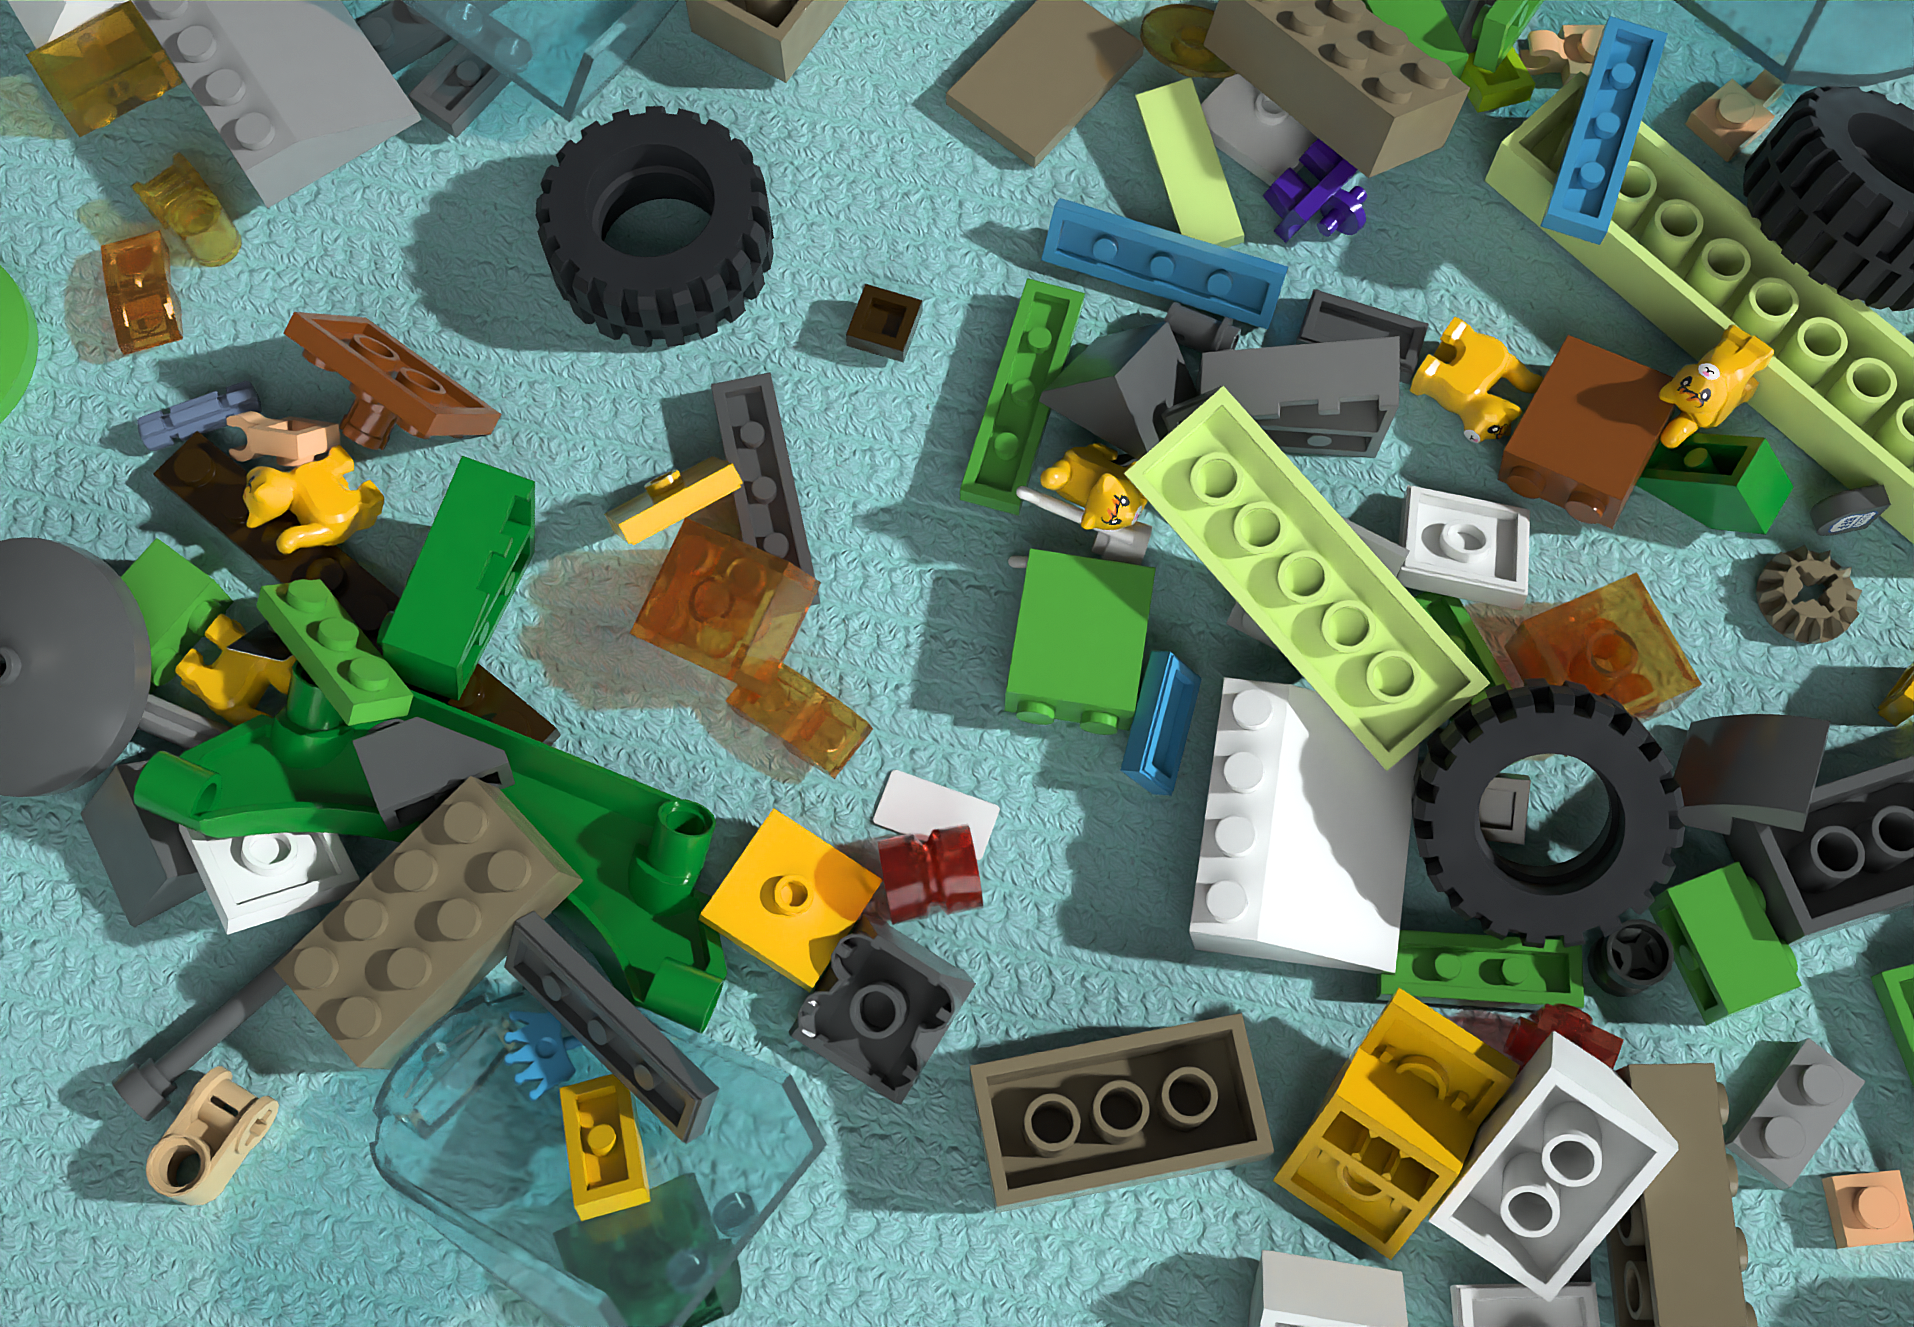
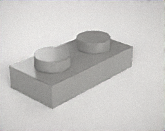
[1725,1038,1865,1190]

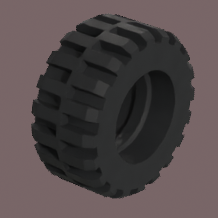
[1743,83,1914,311]
[535,106,774,347]
[1411,678,1685,948]

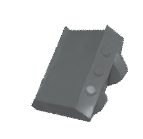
[788,914,976,1104]

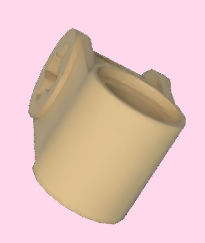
[146,1066,279,1206]

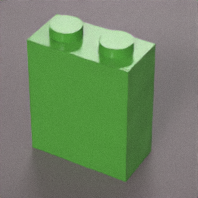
[1004,548,1156,735]

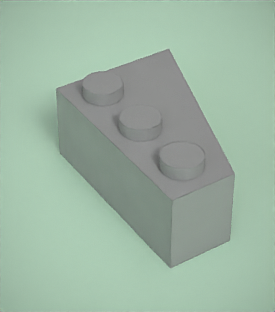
[1196,336,1400,458]

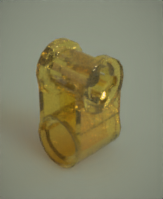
[130,152,242,267]

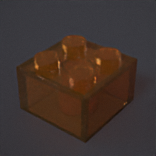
[629,517,821,698]
[1504,572,1702,758]

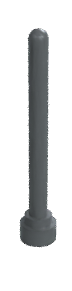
[112,922,320,1121]

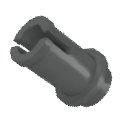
[1164,302,1241,353]

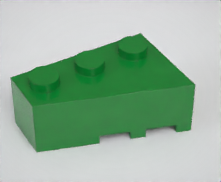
[377,456,535,701]

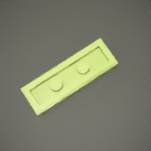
[1136,77,1244,248]

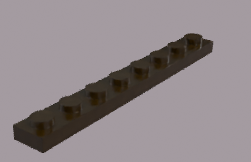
[153,431,561,746]

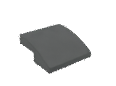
[1673,714,1830,835]

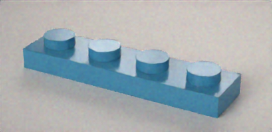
[1541,16,1668,245]
[1041,198,1288,329]

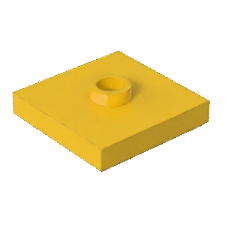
[604,456,743,545]
[698,808,883,993]

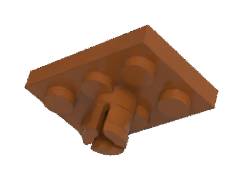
[283,312,502,450]

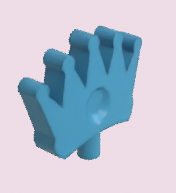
[504,1010,583,1102]

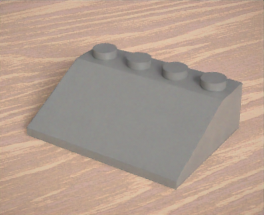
[132,0,421,208]

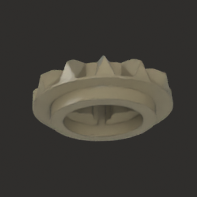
[1756,545,1862,644]

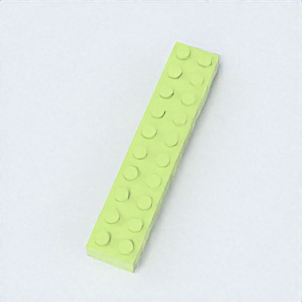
[1484,71,1914,544]

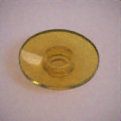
[1140,4,1238,78]

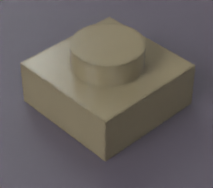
[1479,773,1531,844]

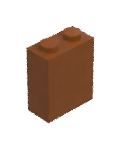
[1497,335,1677,529]

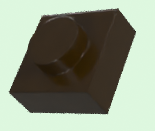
[846,284,923,363]

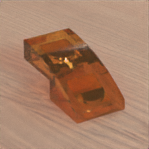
[101,230,183,355]
[725,652,873,779]

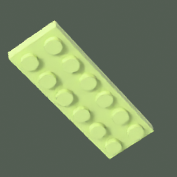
[1124,386,1490,771]

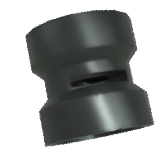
[1587,919,1674,997]

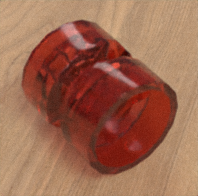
[877,823,983,925]

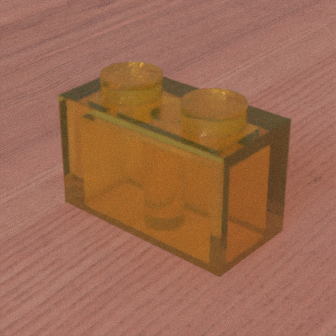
[26,0,183,137]

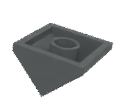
[1039,321,1197,460]
[80,756,206,927]

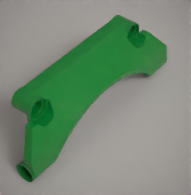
[134,660,727,1037]

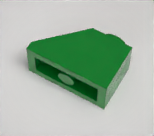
[1636,433,1794,535]

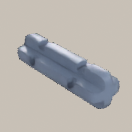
[137,381,262,451]

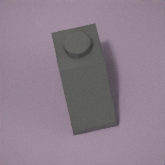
[353,717,515,832]

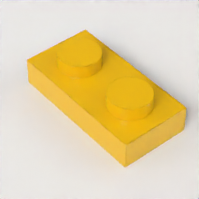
[559,1074,651,1221]

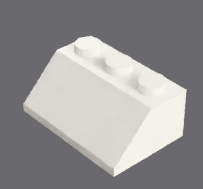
[1429,1030,1679,1302]

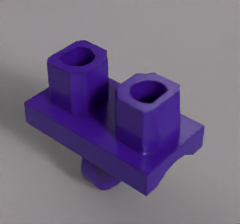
[1262,138,1368,243]

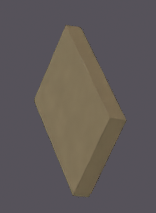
[946,0,1144,169]

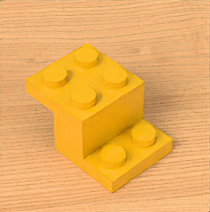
[1273,988,1520,1260]

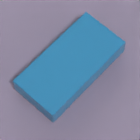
[1120,651,1202,796]

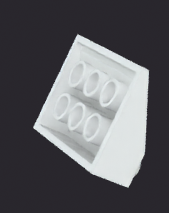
[1189,678,1419,975]

